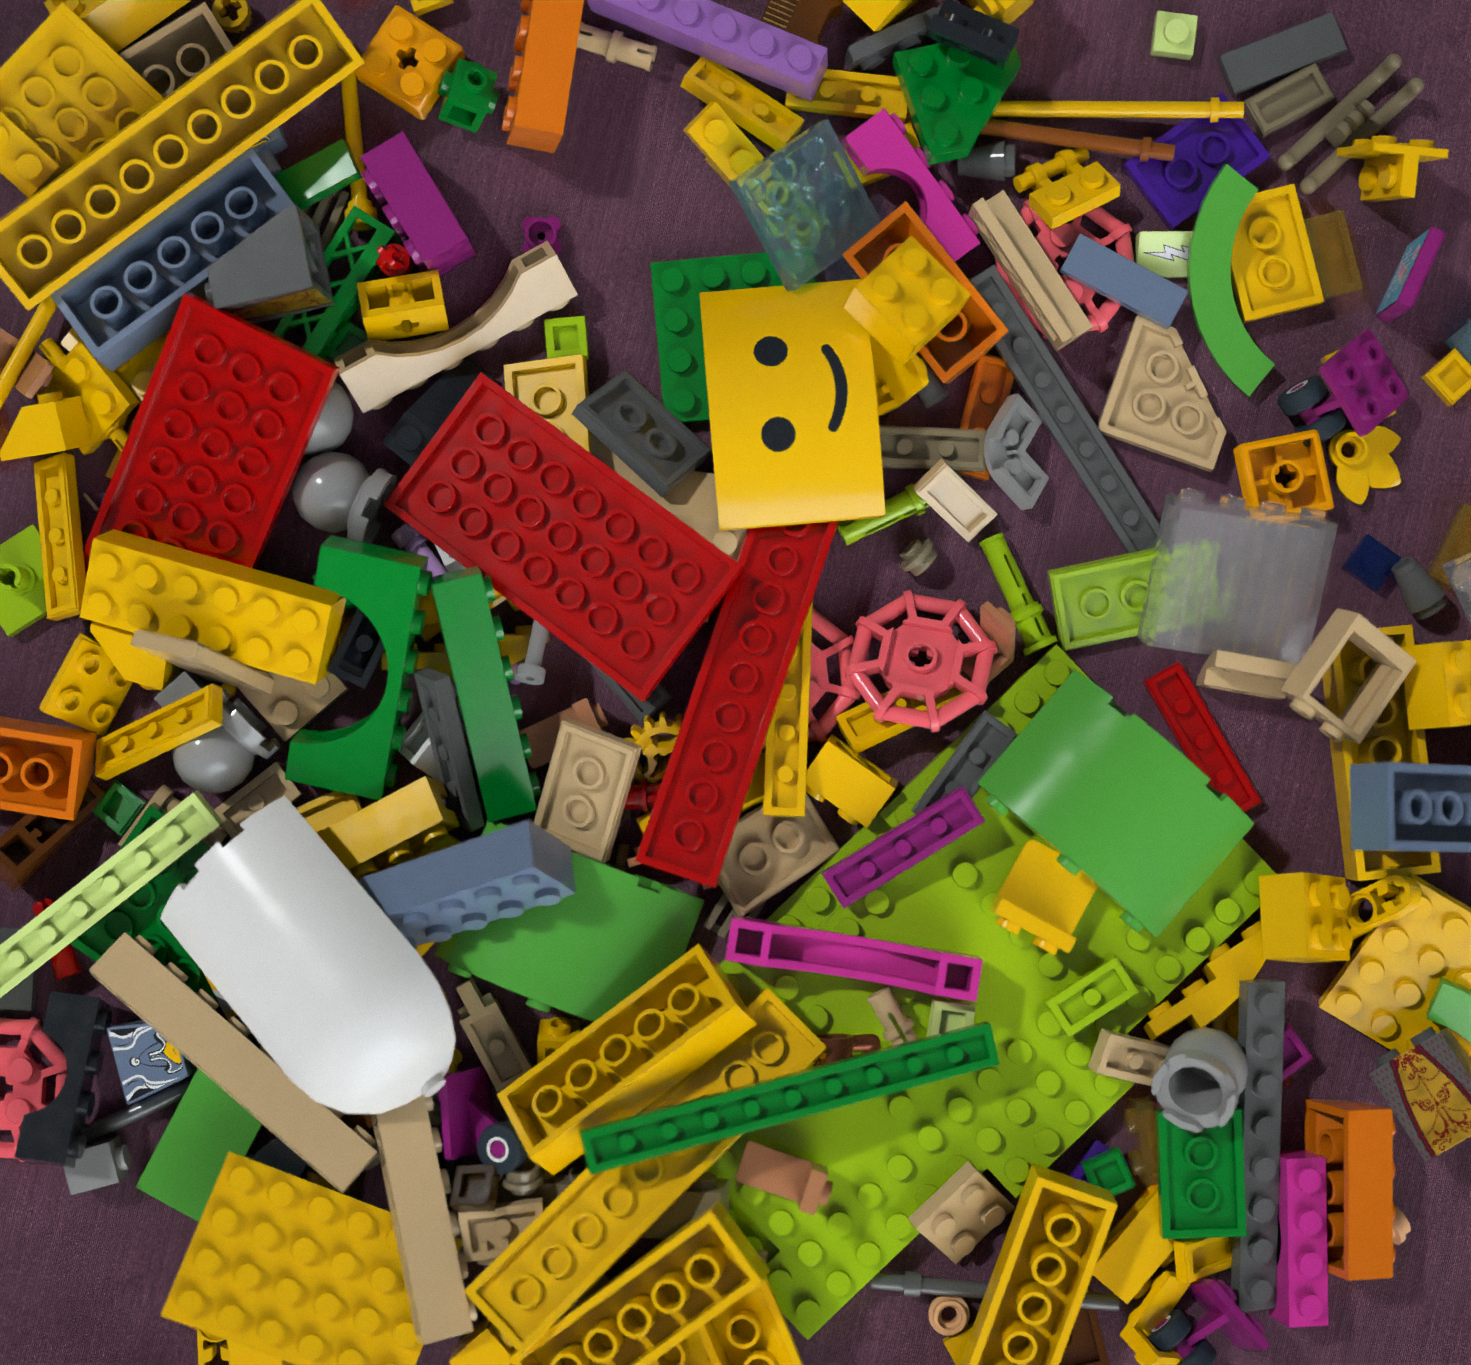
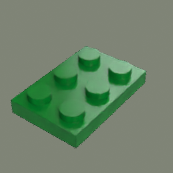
[1155,1107,1247,1239]

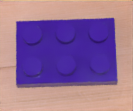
[1122,92,1271,231]

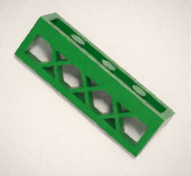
[273,206,402,360]

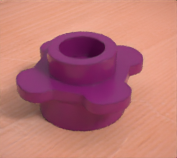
[521,216,562,255]

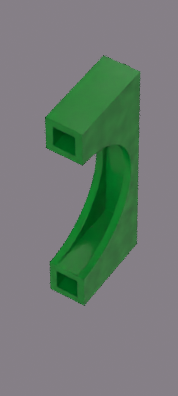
[285,535,433,800]

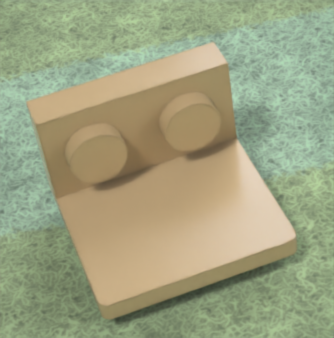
[458,1197,545,1265]

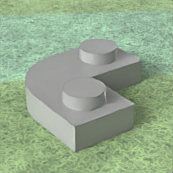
[984,394,1049,510]

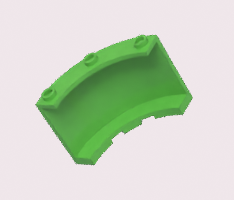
[977,670,1254,938]
[435,819,704,1022]

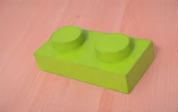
[1044,956,1139,1037]

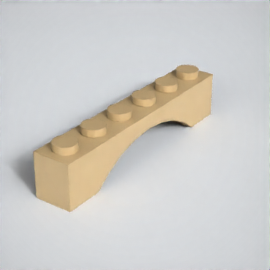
[334,241,578,414]

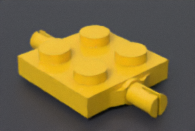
[36,337,140,455]

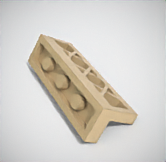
[968,190,1093,351]

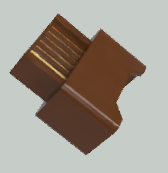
[760,0,844,45]

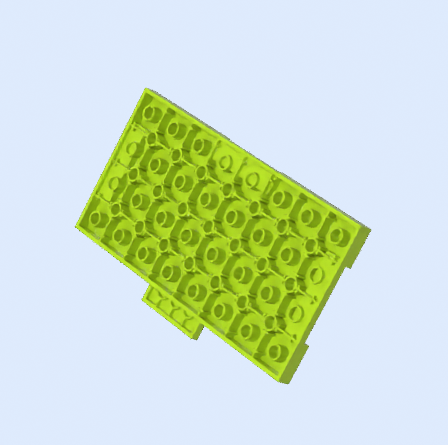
[637,644,1276,1340]

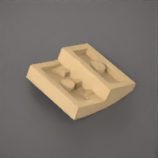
[1196,650,1298,700]

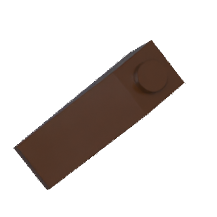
[0,779,105,892]

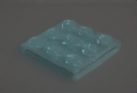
[728,119,881,291]

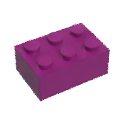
[360,131,476,276]

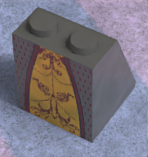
[205,204,335,324]
[1369,1026,1471,1162]

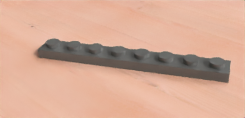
[970,265,1170,554]
[1231,978,1285,1311]

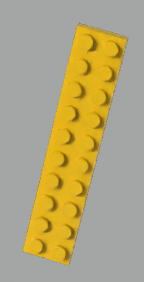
[463,987,827,1355]

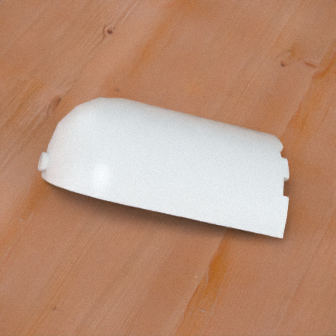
[160,796,456,1114]

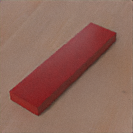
[1142,661,1262,812]

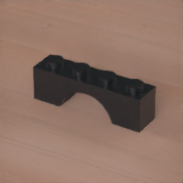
[15,991,112,1168]

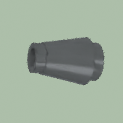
[958,141,1016,182]
[1391,556,1447,620]

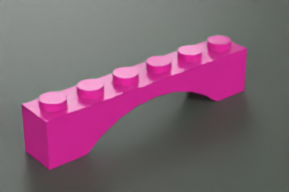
[725,915,983,1002]

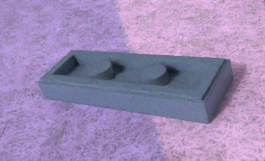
[1059,234,1188,329]

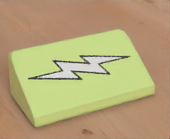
[1135,231,1193,278]

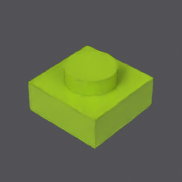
[544,316,589,360]

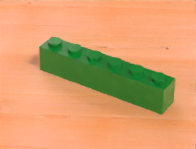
[430,566,541,822]

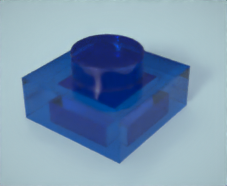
[1341,534,1401,592]

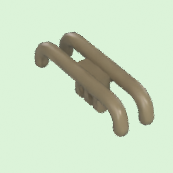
[1277,54,1424,195]

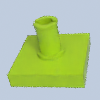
[0,524,47,637]

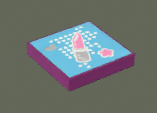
[1375,226,1445,323]

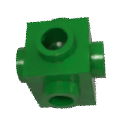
[437,58,500,133]

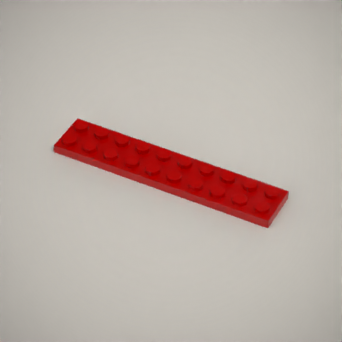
[635,521,839,888]

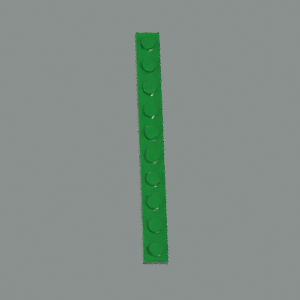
[579,1021,1000,1175]

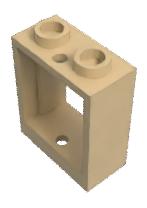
[1280,608,1417,744]

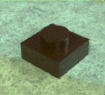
[450,1164,501,1212]

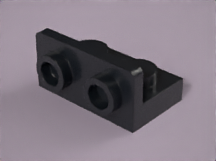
[928,0,1019,69]

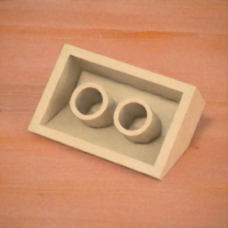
[117,2,233,98]
[630,470,748,561]

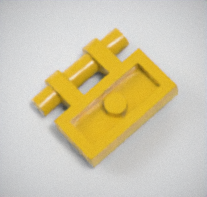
[1013,148,1121,229]

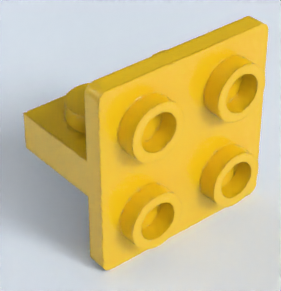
[1336,136,1449,202]
[39,633,133,735]

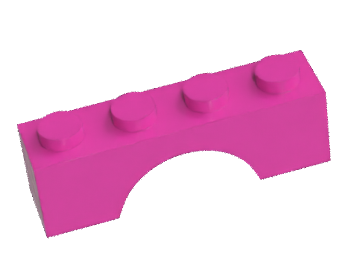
[840,108,980,262]
[1269,1149,1328,1328]

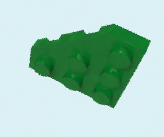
[892,43,1021,165]

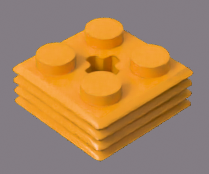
[353,5,465,120]
[1233,429,1334,526]

